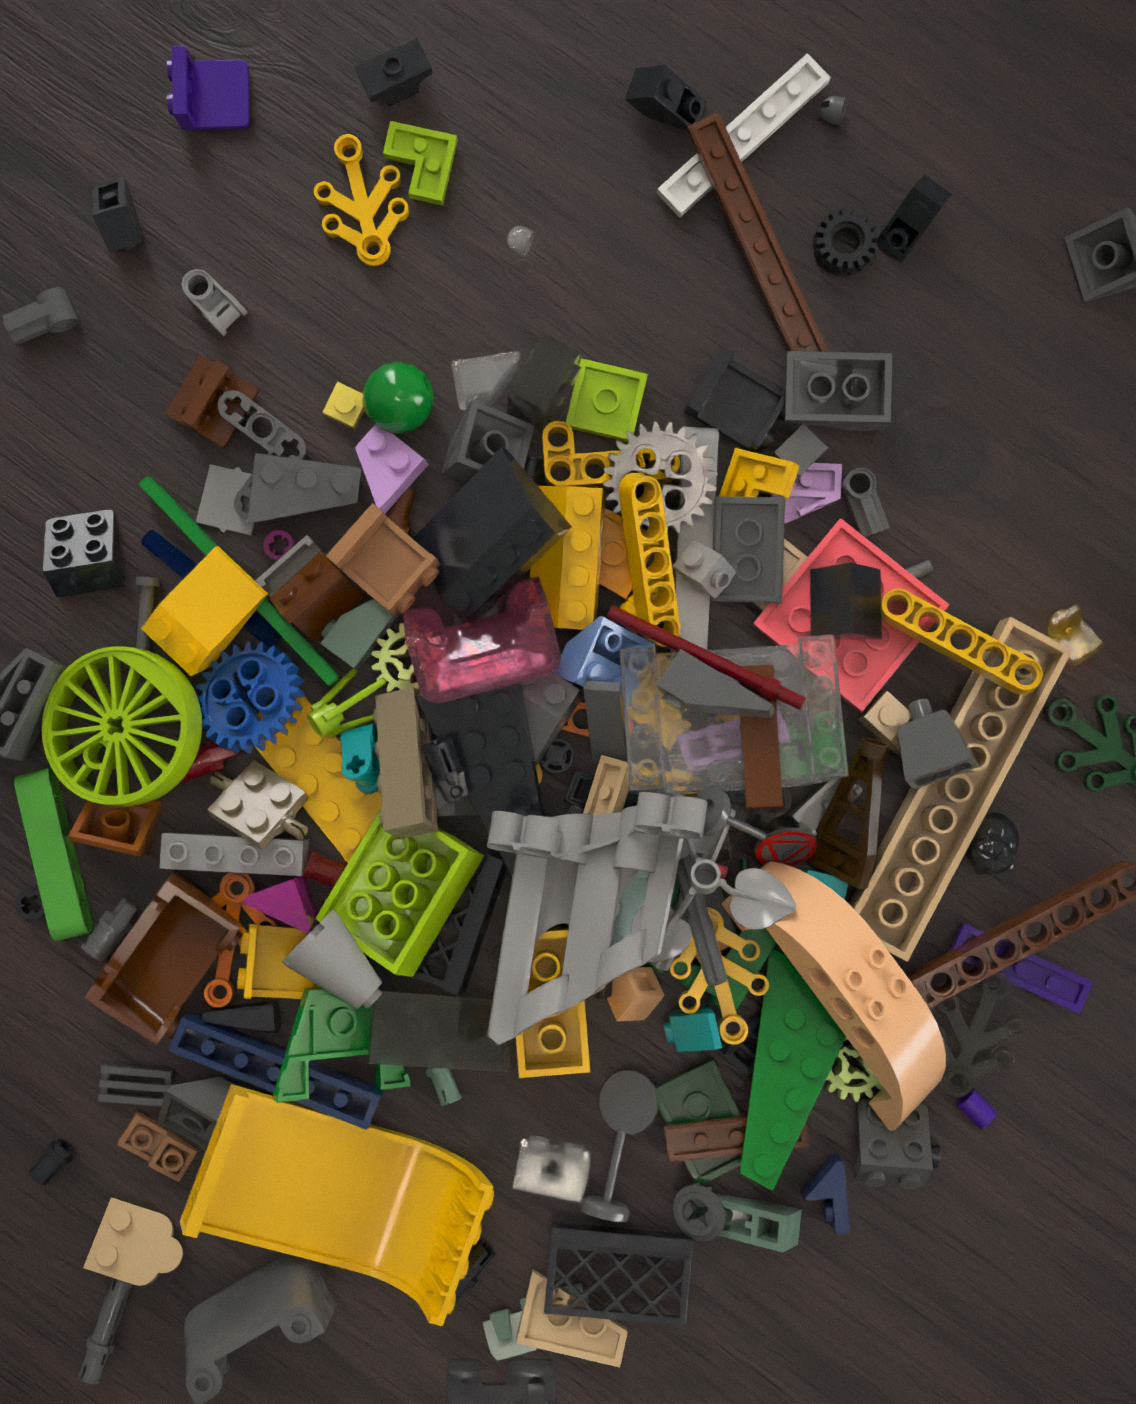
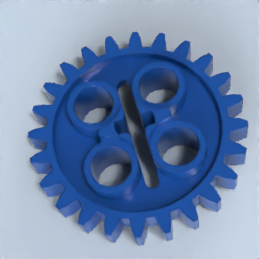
[196,642,305,754]

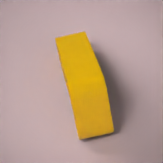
[542,421,680,489]

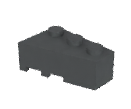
[247,453,361,524]
[0,648,68,762]

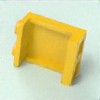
[237,924,319,999]

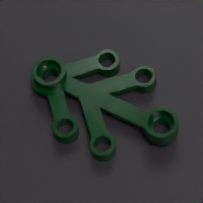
[1045,695,1136,792]

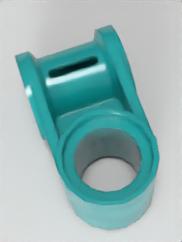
[340,723,380,794]

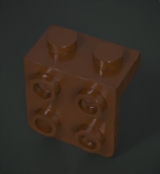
[269,551,363,641]

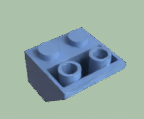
[554,616,655,708]

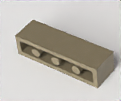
[373,687,438,839]

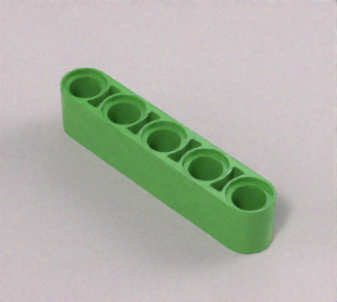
[14,767,93,942]

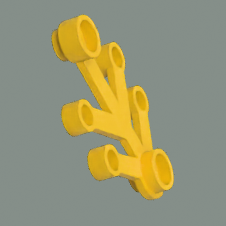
[314,134,409,267]
[670,907,769,1045]

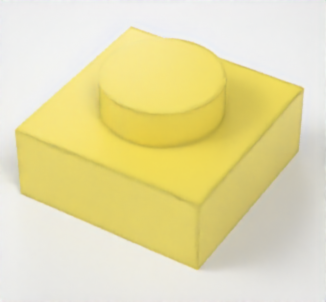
[323,382,364,430]

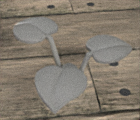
[631,793,796,962]

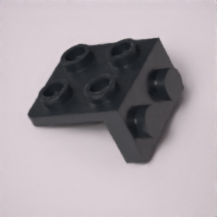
[43,509,125,597]

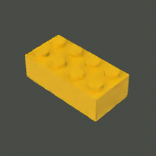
[516,926,590,1078]

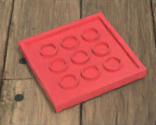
[752,518,949,713]

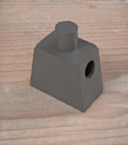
[898,699,979,790]

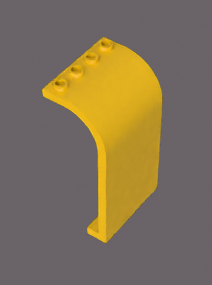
[179,1084,494,1326]

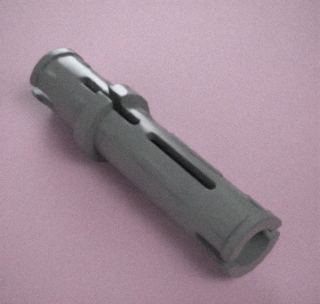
[77,1278,133,1384]

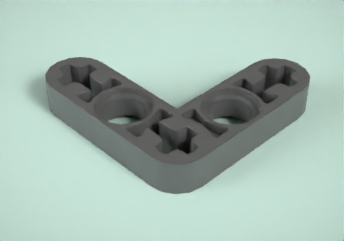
[218,390,306,519]

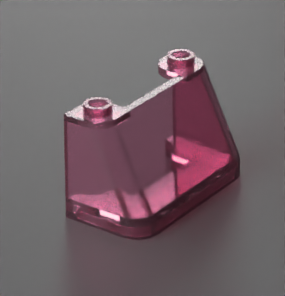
[403,576,561,703]

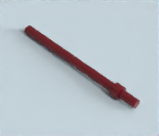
[607,605,806,710]

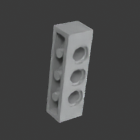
[159,832,310,876]

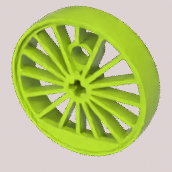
[42,646,202,807]

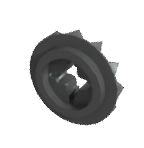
[673,1182,728,1241]

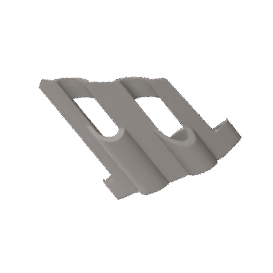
[487,792,708,1046]

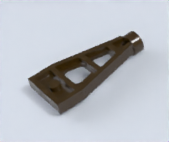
[808,738,890,889]

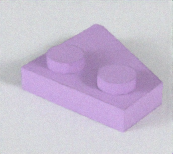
[355,425,429,514]
[770,463,842,524]

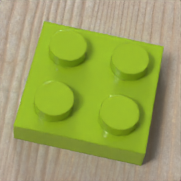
[566,358,648,442]

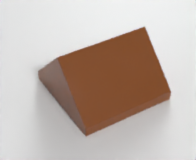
[68,786,162,856]

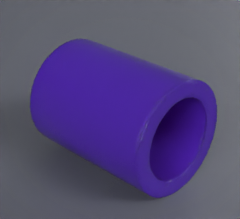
[956,1088,997,1129]

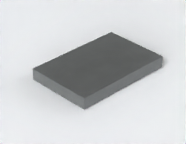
[711,496,786,603]

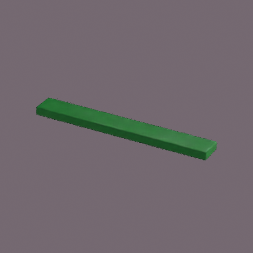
[139,476,342,688]

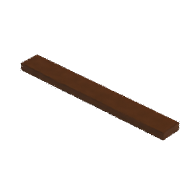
[686,112,829,352]

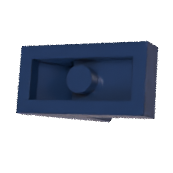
[800,1154,850,1234]

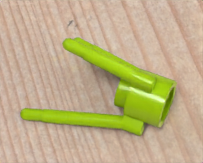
[307,668,386,739]

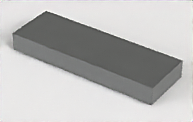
[584,680,629,764]

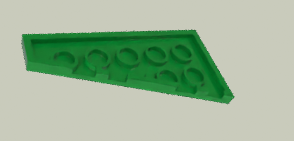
[740,949,846,1191]

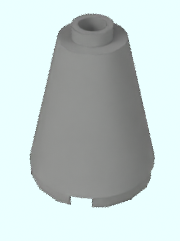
[282,910,382,1009]

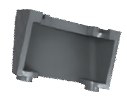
[184,1253,337,1404]

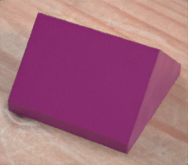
[242,875,320,934]

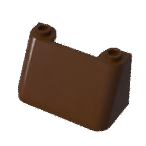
[84,870,243,1045]

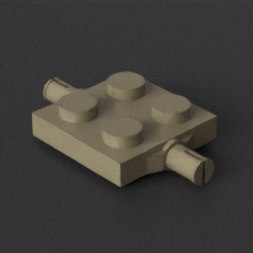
[207,760,308,850]

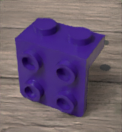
[167,46,250,130]

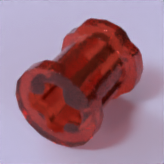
[302,850,347,890]

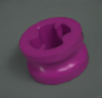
[263,530,296,562]

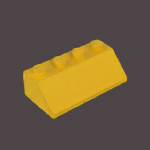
[527,486,606,630]

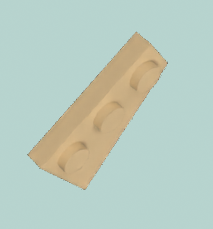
[516,1269,628,1368]

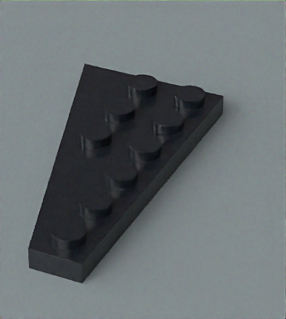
[415,679,545,875]

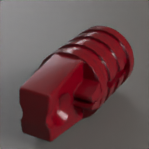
[173,740,240,783]

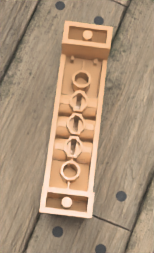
[721,861,946,1131]

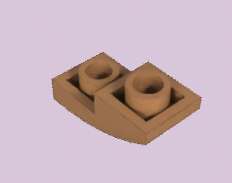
[117,1111,198,1182]

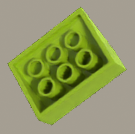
[315,807,484,977]

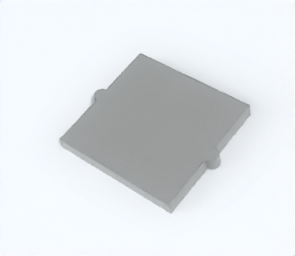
[196,464,255,536]

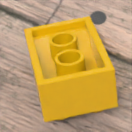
[141,546,268,676]

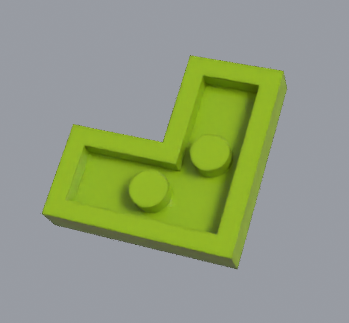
[383,121,458,206]

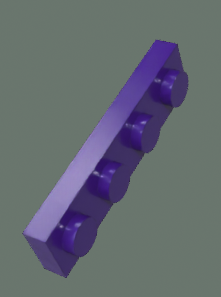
[949,923,1093,1014]

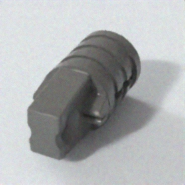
[81,897,137,963]

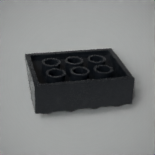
[413,447,572,623]

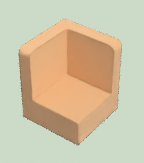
[607,967,665,1021]

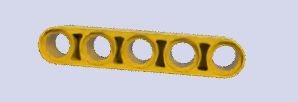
[619,473,680,647]
[880,589,1043,695]

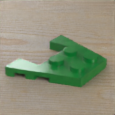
[273,987,411,1103]

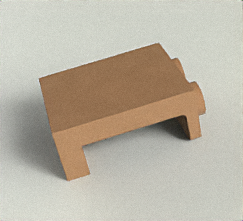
[326,503,440,617]

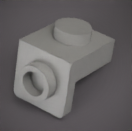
[672,539,736,599]

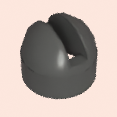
[820,96,846,126]

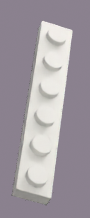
[657,53,831,218]

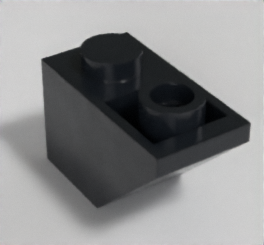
[625,65,707,131]
[876,174,952,262]

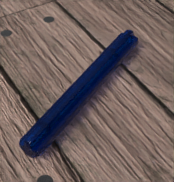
[141,530,282,648]

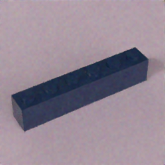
[168,1012,384,1130]

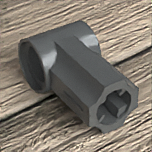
[3,287,79,345]
[841,467,890,537]

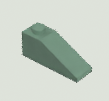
[320,589,419,670]
[692,1194,802,1253]

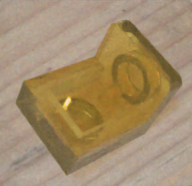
[1048,604,1103,667]

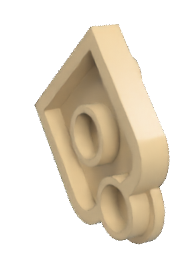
[83,1197,183,1286]

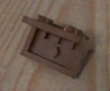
[166,356,259,448]

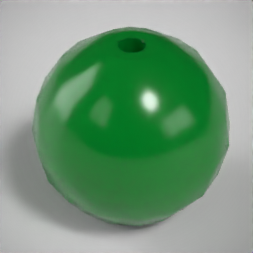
[362,361,434,434]

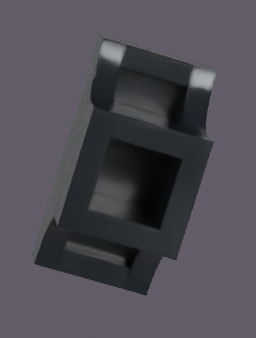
[355,38,433,107]

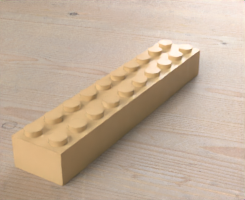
[849,617,1073,962]

